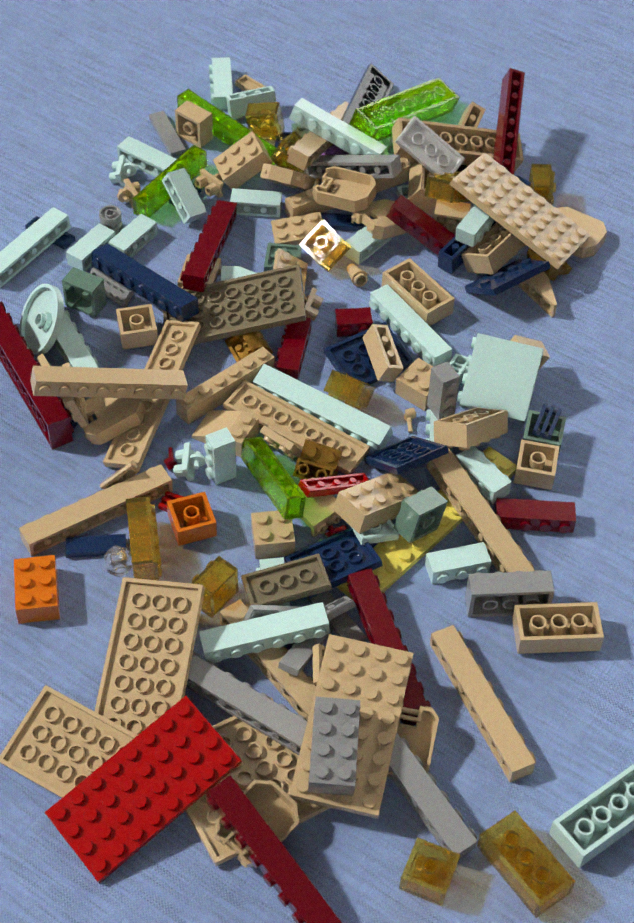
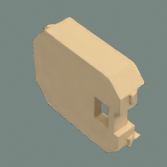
[260,163,315,191]
[312,166,376,213]
[351,199,407,240]
[558,207,607,258]
[83,397,147,445]
[387,704,439,777]
[214,780,299,867]

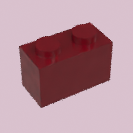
[334,307,373,337]

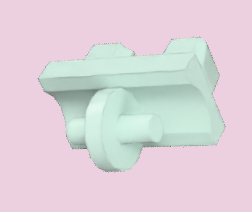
[109,155,137,187]
[173,442,205,482]

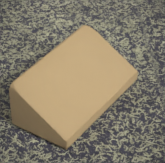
[99,460,140,489]

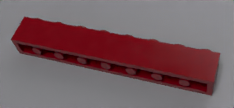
[493,68,525,175]
[180,200,237,292]
[347,568,431,726]
[206,775,342,923]

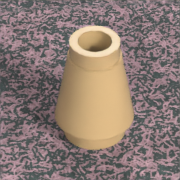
[347,264,368,287]

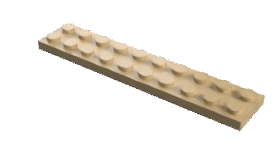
[103,320,201,470]

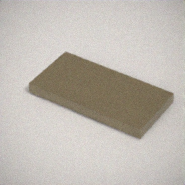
[241,553,332,606]

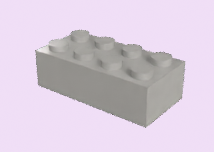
[465,570,554,617]
[308,697,360,796]

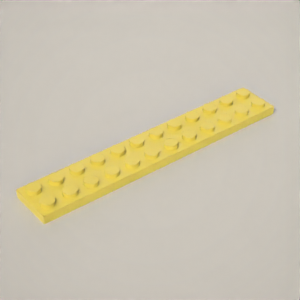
[337,446,517,600]

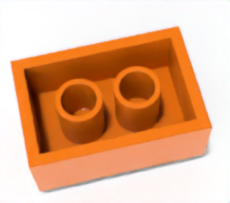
[14,555,60,624]

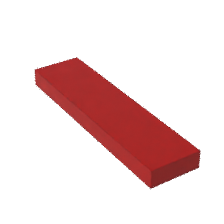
[298,473,369,498]

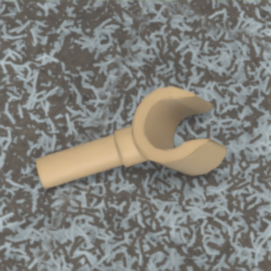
[404,408,416,433]

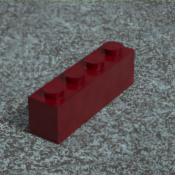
[386,195,455,255]
[274,317,312,380]
[494,498,576,533]

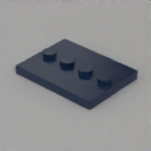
[465,258,551,296]
[324,322,414,393]
[364,436,449,475]
[284,527,383,599]

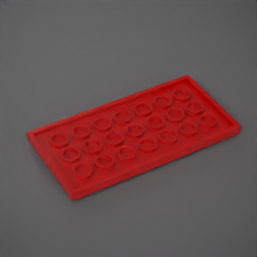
[44,696,242,884]

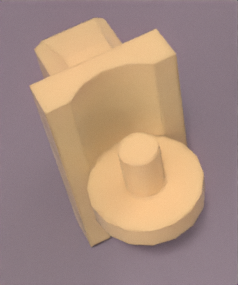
[194,169,224,198]
[117,178,147,210]
[304,287,324,321]

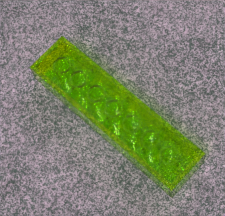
[349,77,460,141]

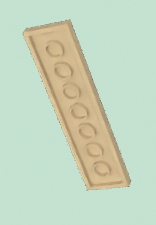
[223,380,370,475]

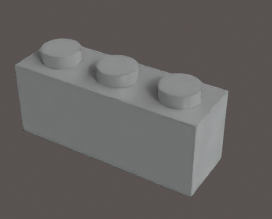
[427,361,460,420]

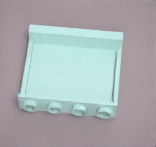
[457,333,544,422]

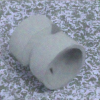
[99,205,123,236]

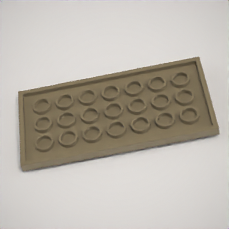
[163,264,306,345]

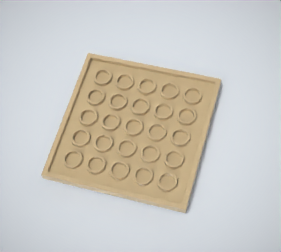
[185,698,330,867]

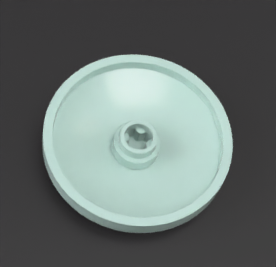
[19,284,64,356]

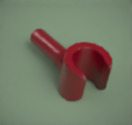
[163,447,177,470]
[324,525,346,538]

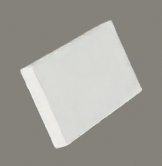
[395,116,465,185]

